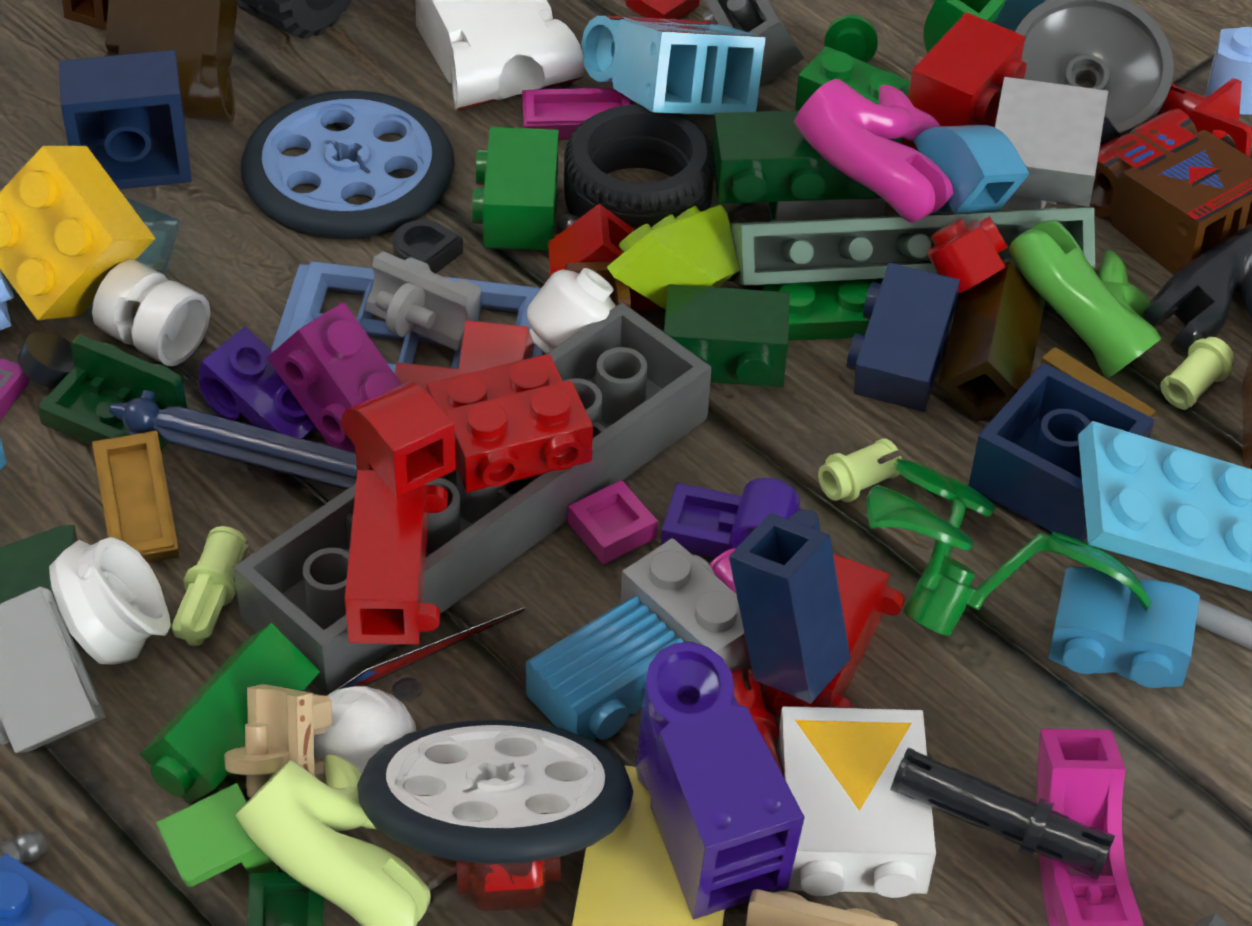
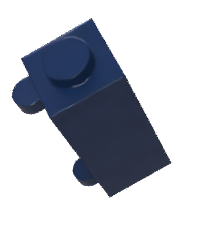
[729,510,851,703]

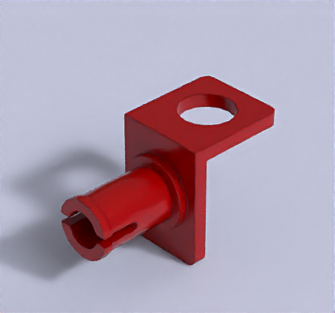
[1157,78,1252,157]

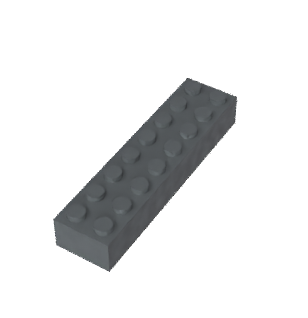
[233,303,712,695]

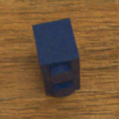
[846,262,960,412]

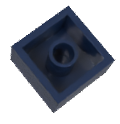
[59,50,192,189]
[968,362,1155,541]

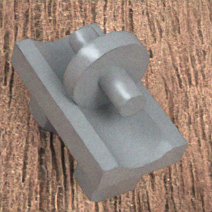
[365,251,481,351]

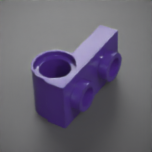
[198,326,318,440]
[661,478,803,558]

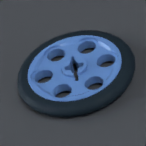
[241,90,455,239]

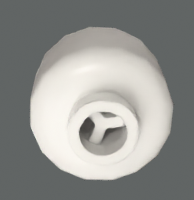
[526,268,616,354]

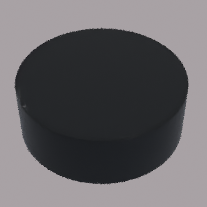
[18,332,75,389]

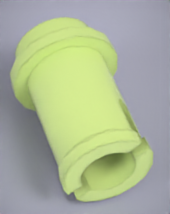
[1160,337,1234,410]
[818,438,902,502]

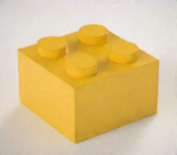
[0,146,156,320]

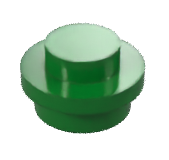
[824,14,878,63]

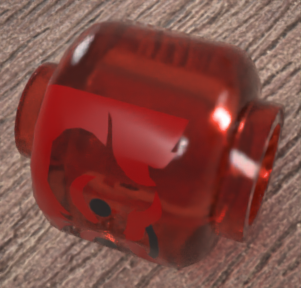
[456,857,561,911]

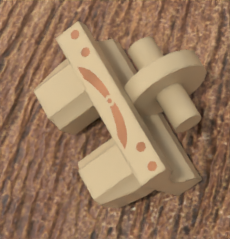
[224,684,333,798]

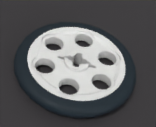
[357,720,634,864]

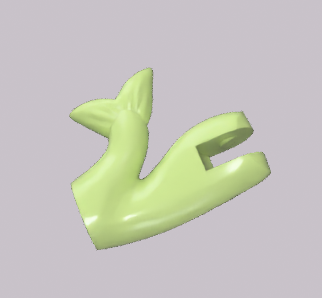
[235,754,431,926]

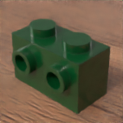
[664,284,790,387]

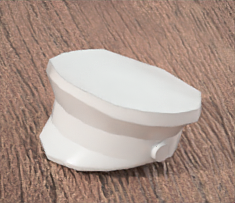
[49,537,171,665]

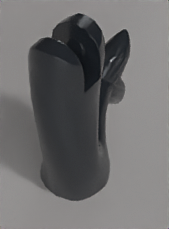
[1143,224,1252,355]

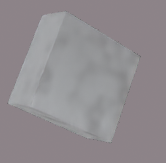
[995,77,1108,207]

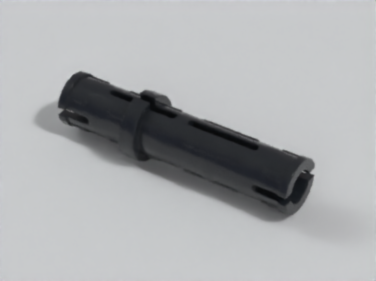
[890,747,1115,880]

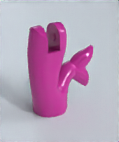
[794,79,954,223]

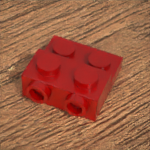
[427,354,593,493]

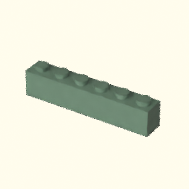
[731,207,1095,285]

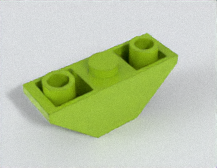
[607,205,740,310]

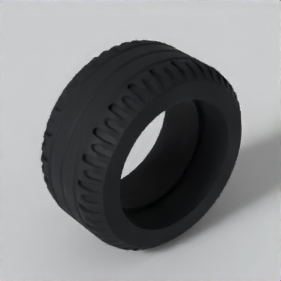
[564,105,715,230]

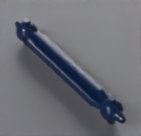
[109,390,357,490]

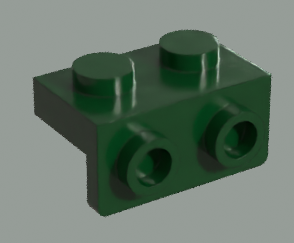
[38,334,187,451]

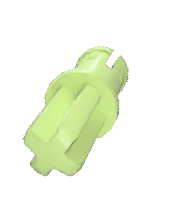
[172,526,249,646]

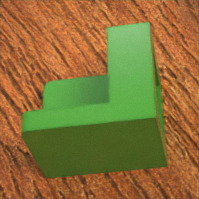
[156,783,279,887]

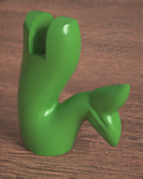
[1008,219,1161,379]

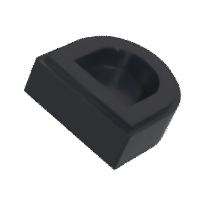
[392,220,463,274]

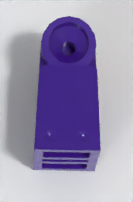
[635,642,805,919]

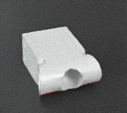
[415,0,585,111]

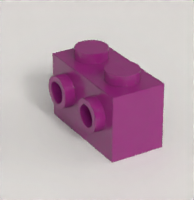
[267,301,402,452]

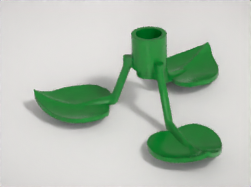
[866,458,1151,636]

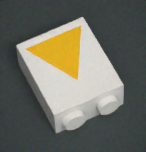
[777,707,936,898]

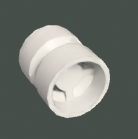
[92,259,210,366]

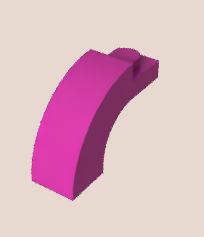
[1037,729,1144,926]

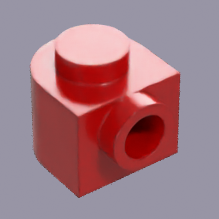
[926,216,1008,294]

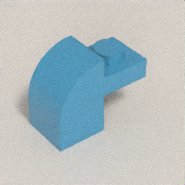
[914,125,1030,214]

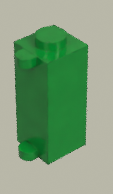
[139,623,320,804]

